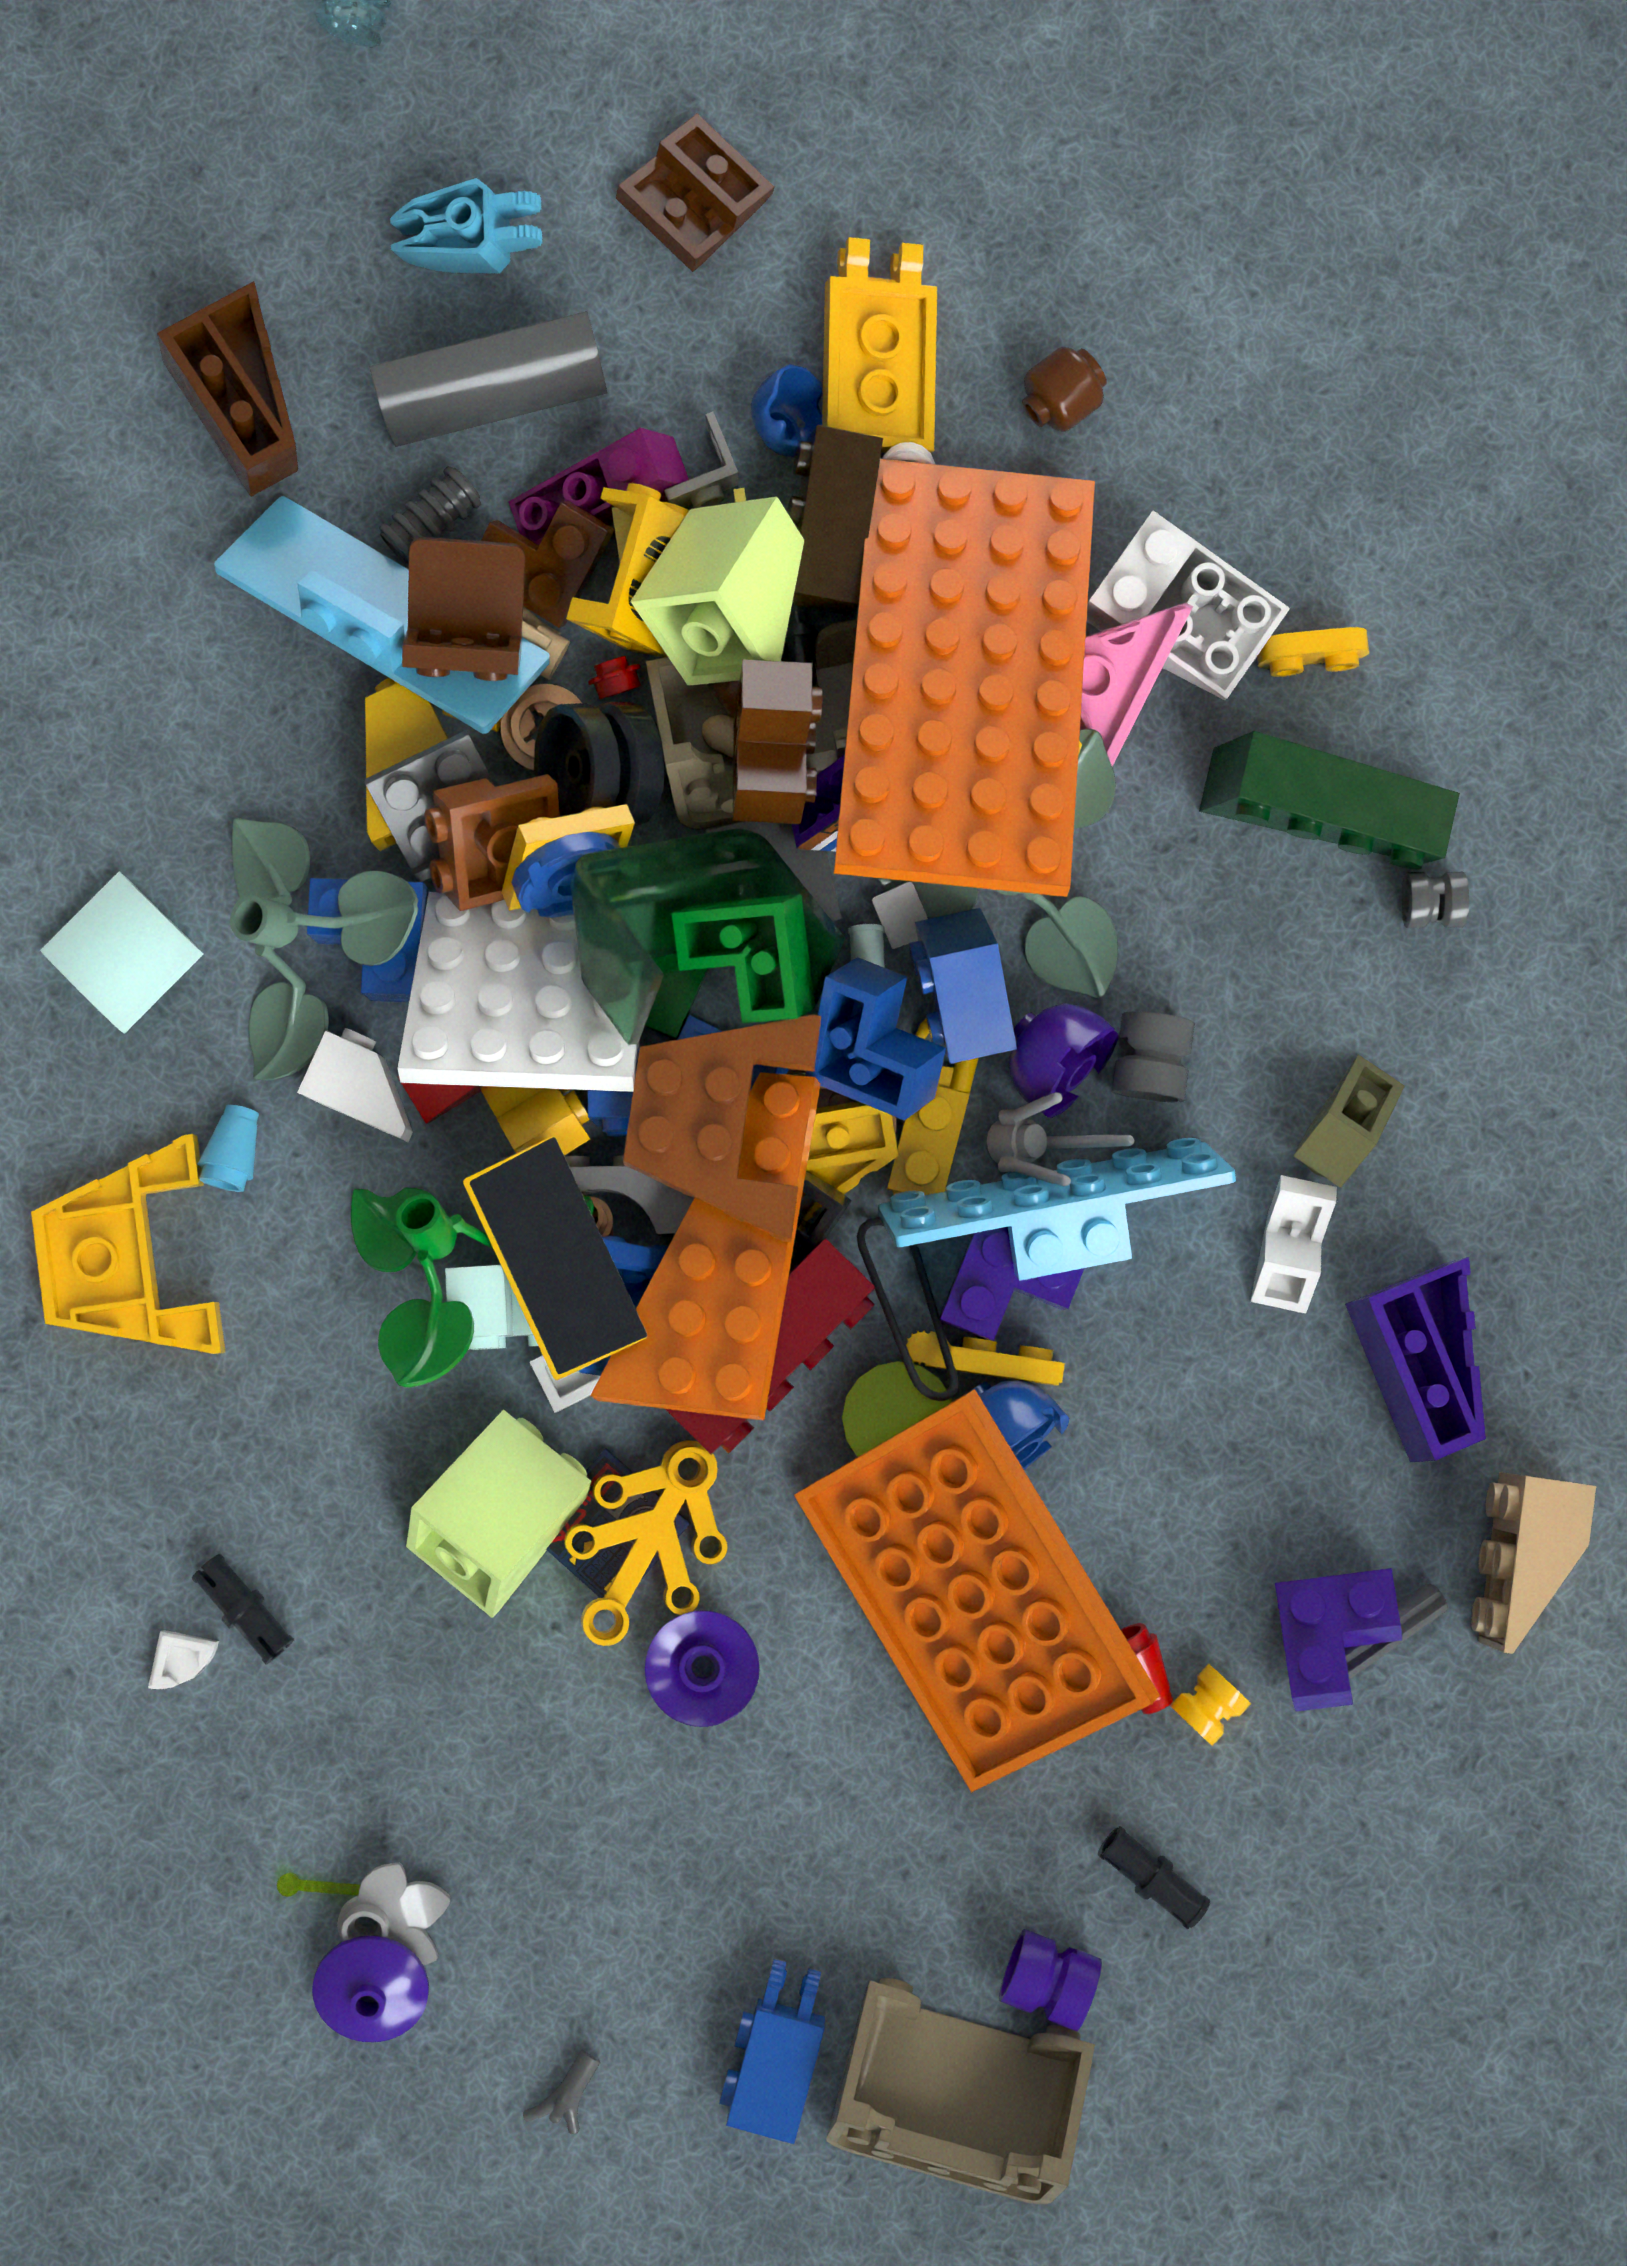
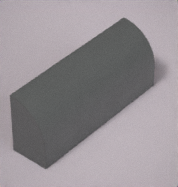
[369,311,608,447]

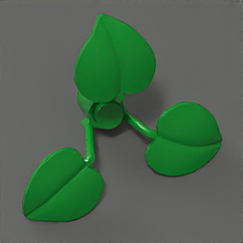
[351,1187,594,1387]

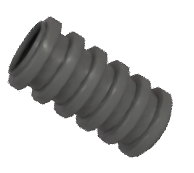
[379,466,481,564]

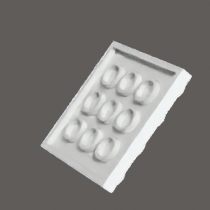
[397,892,654,1092]

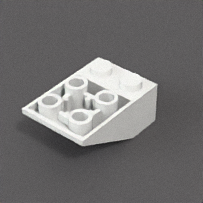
[1087,511,1290,700]

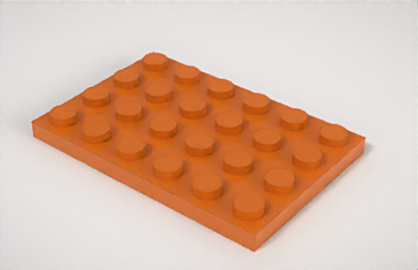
[794,1389,1160,1793]

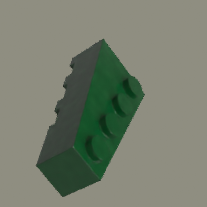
[1199,731,1460,870]

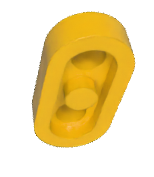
[1257,627,1369,677]

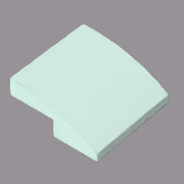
[40,871,203,1034]

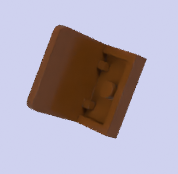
[402,537,525,681]

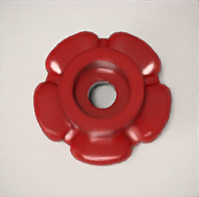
[588,656,641,700]

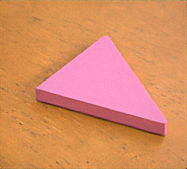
[1080,603,1193,767]

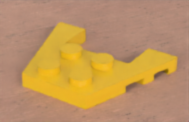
[31,1134,226,1354]

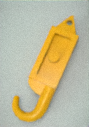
[887,1018,979,1195]

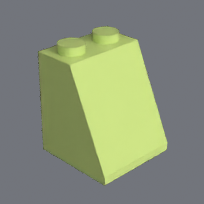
[630,496,804,685]
[406,1410,591,1618]

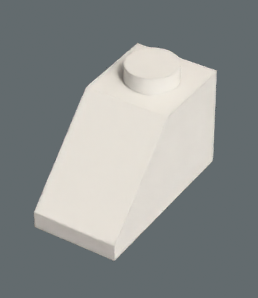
[297,1028,413,1142]

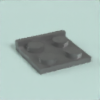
[364,730,495,882]

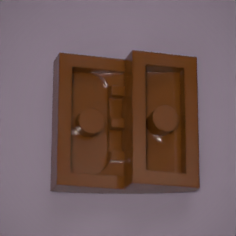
[616,113,775,272]

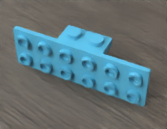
[214,496,550,734]
[878,1138,1236,1281]

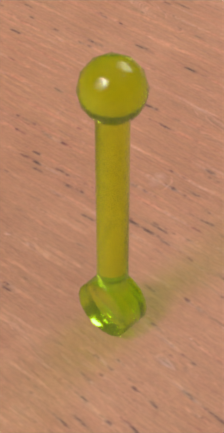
[277,1872,361,1897]

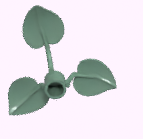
[878,729,1118,998]
[230,818,418,1081]

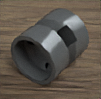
[1111,1011,1195,1103]

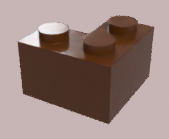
[732,659,822,824]

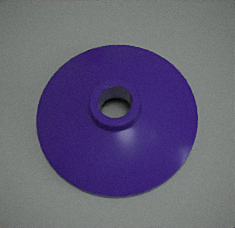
[645,1610,760,1727]
[312,1936,429,2042]

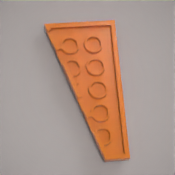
[590,1072,820,1420]

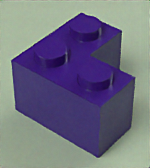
[939,1227,1084,1341]
[1275,1568,1402,1712]

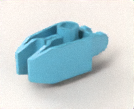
[390,178,542,274]

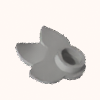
[337,1862,451,1965]

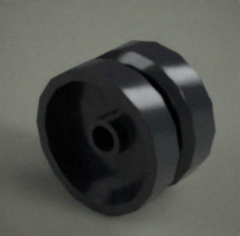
[534,701,665,826]

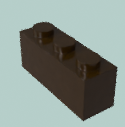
[787,425,883,615]

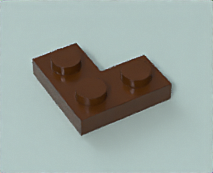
[481,500,615,628]

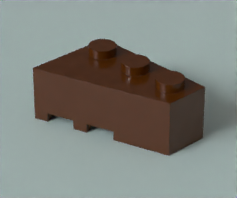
[157,281,298,497]

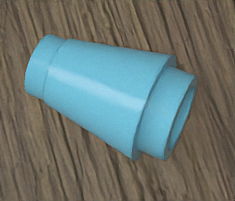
[198,1105,259,1192]

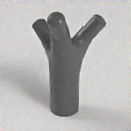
[523,2050,601,2134]

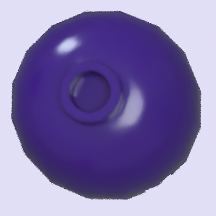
[1009,1003,1119,1118]

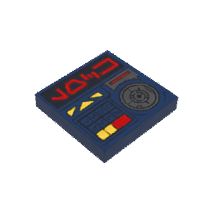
[546,1448,691,1598]

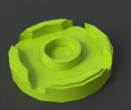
[842,1361,952,1457]

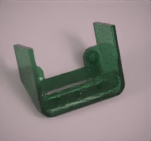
[570,828,845,1045]

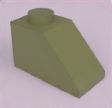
[1293,1054,1405,1188]

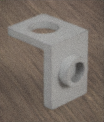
[664,411,739,508]

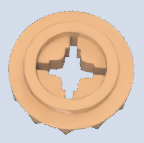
[500,684,582,770]

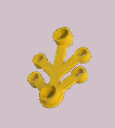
[564,1440,728,1646]

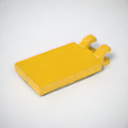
[822,237,937,453]

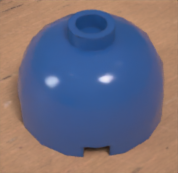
[971,1380,1070,1470]

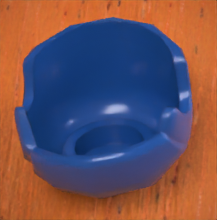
[751,364,823,458]

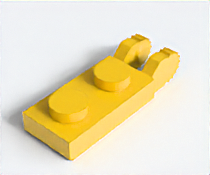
[906,1330,1065,1386]

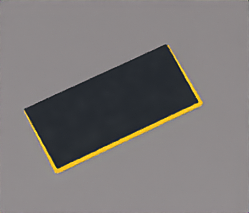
[463,1137,647,1380]

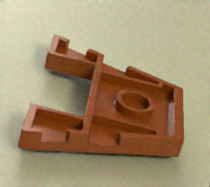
[623,1015,821,1242]

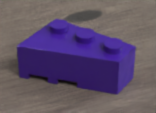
[1345,1257,1486,1463]

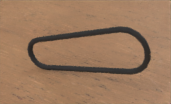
[856,1217,959,1401]

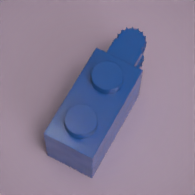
[719,1959,825,2144]

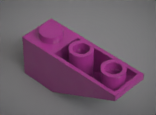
[508,427,689,545]

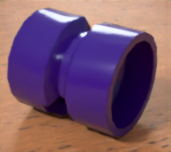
[999,1929,1102,2031]

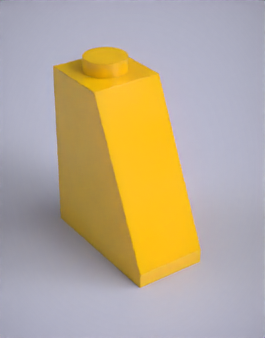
[365,678,448,851]

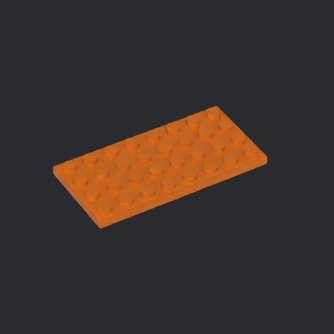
[834,459,1095,897]

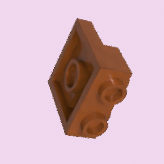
[424,774,560,911]

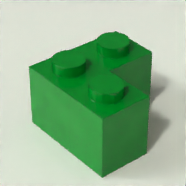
[672,894,815,1023]

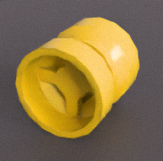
[1170,1663,1251,1746]

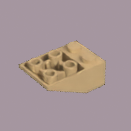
[1471,1472,1596,1654]

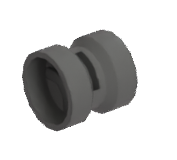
[1402,871,1469,928]

